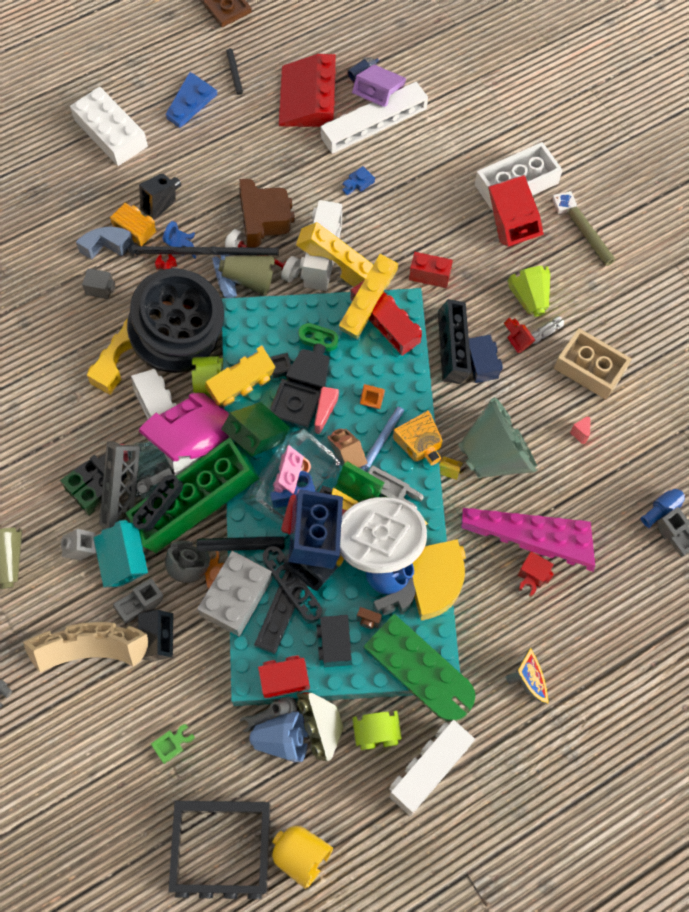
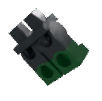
[60,453,127,516]

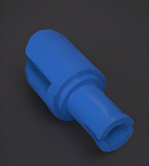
[640,489,685,528]

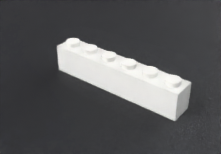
[321,82,428,154]
[131,369,201,476]

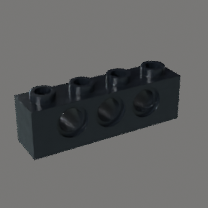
[438,299,472,384]

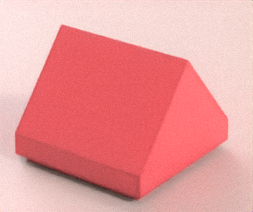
[570,417,590,444]

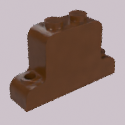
[239,179,295,247]

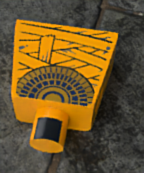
[393,410,442,465]

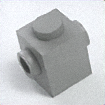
[61,529,96,560]

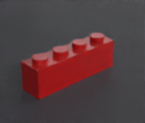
[350,280,422,356]

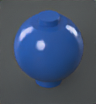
[365,563,414,595]

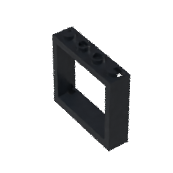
[168,801,271,899]

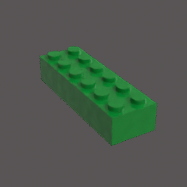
[126,438,260,553]

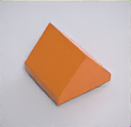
[360,384,385,409]

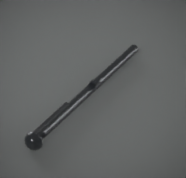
[129,243,279,258]

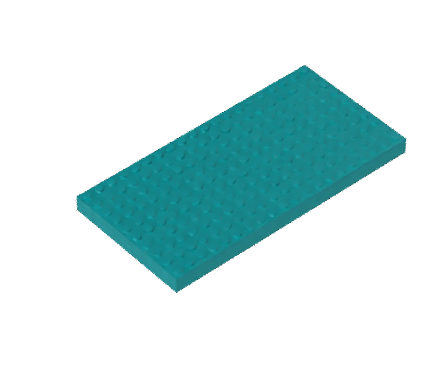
[222,288,460,707]

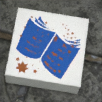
[552,191,577,214]

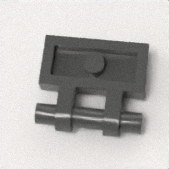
[137,463,174,493]

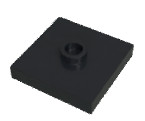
[270,379,321,430]

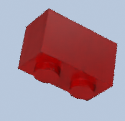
[409,251,453,288]
[258,656,310,699]

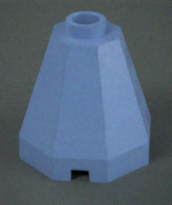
[250,712,308,762]

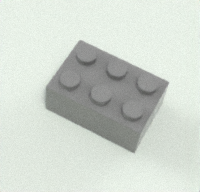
[197,551,273,637]

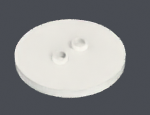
[340,497,427,573]

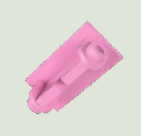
[273,445,304,494]

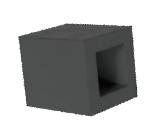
[82,268,115,299]

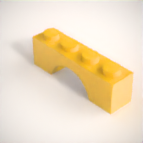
[296,222,373,287]
[339,254,398,340]
[87,319,133,395]

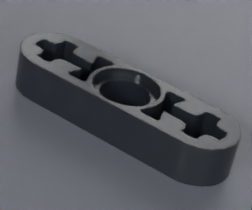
[133,475,183,532]

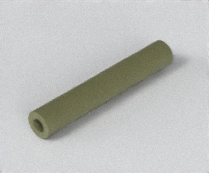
[568,206,616,266]

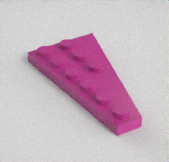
[461,508,595,572]

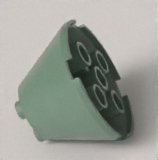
[458,397,538,479]

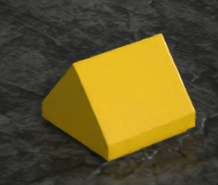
[439,456,463,480]

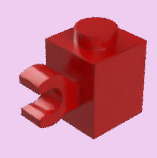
[518,551,554,597]

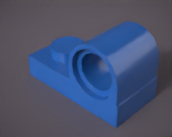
[270,471,315,509]

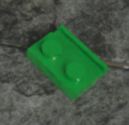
[334,461,385,502]

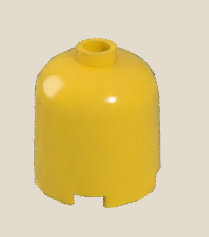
[272,825,333,889]

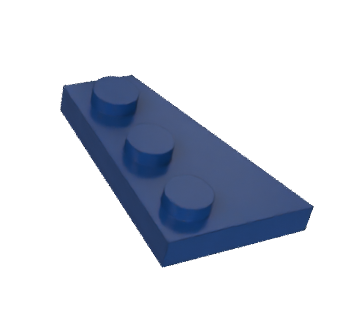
[166,71,217,128]

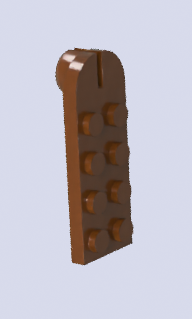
[200,0,252,28]

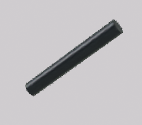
[226,48,243,95]

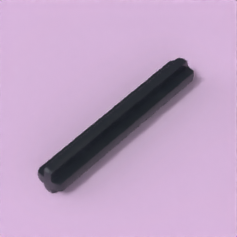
[197,536,285,552]

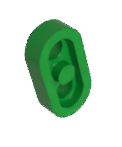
[298,323,338,351]

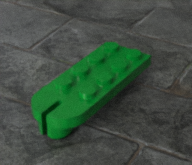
[363,614,476,722]

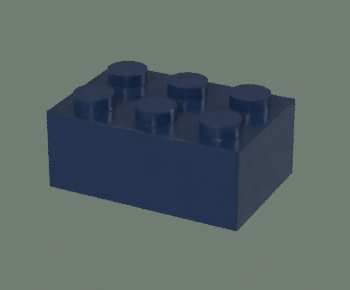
[288,489,343,569]

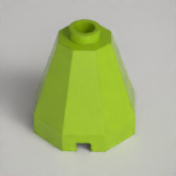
[507,266,550,317]

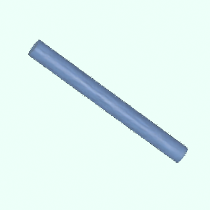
[359,406,404,472]

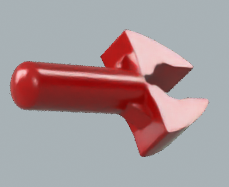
[155,254,177,270]

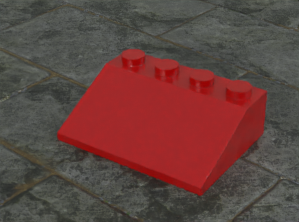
[279,54,336,127]

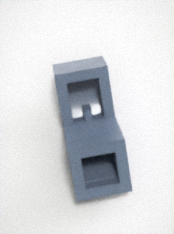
[76,227,134,259]

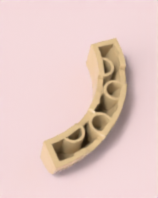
[23,622,148,673]

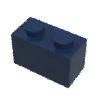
[469,334,503,383]

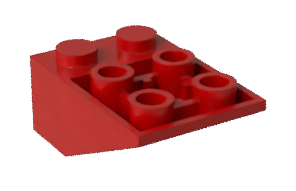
[488,175,544,247]

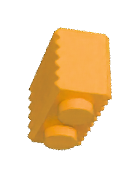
[110,203,157,246]

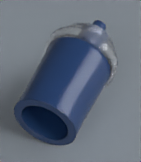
[347,57,379,83]

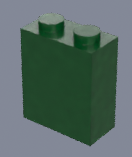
[221,402,291,457]

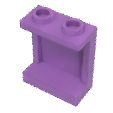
[352,64,406,107]

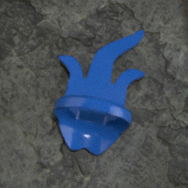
[162,221,196,259]

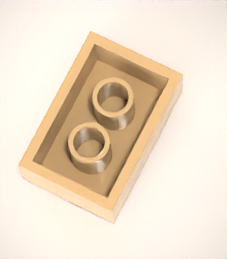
[554,328,632,400]

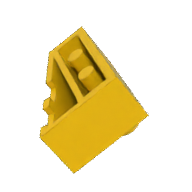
[205,346,275,407]

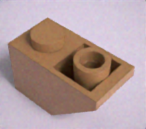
[327,428,367,468]

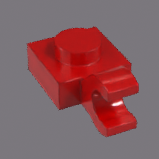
[504,318,536,353]

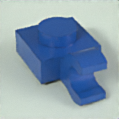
[342,166,375,195]

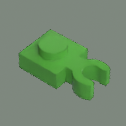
[151,724,195,764]

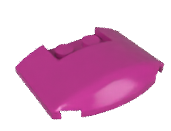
[139,393,230,461]

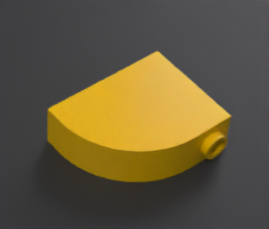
[412,539,466,621]

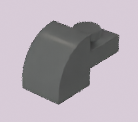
[658,507,689,556]
[113,578,163,624]
[373,578,416,615]

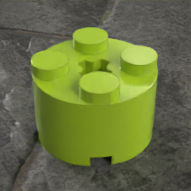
[192,356,223,398]
[352,711,402,750]

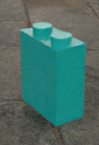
[93,520,148,588]

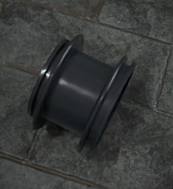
[127,268,225,373]

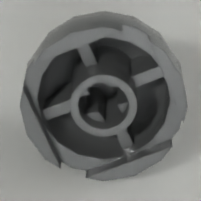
[165,541,210,583]

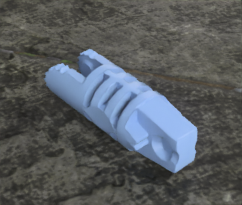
[212,255,237,298]

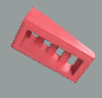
[315,387,339,434]

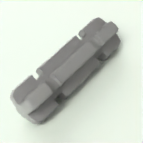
[531,316,564,344]

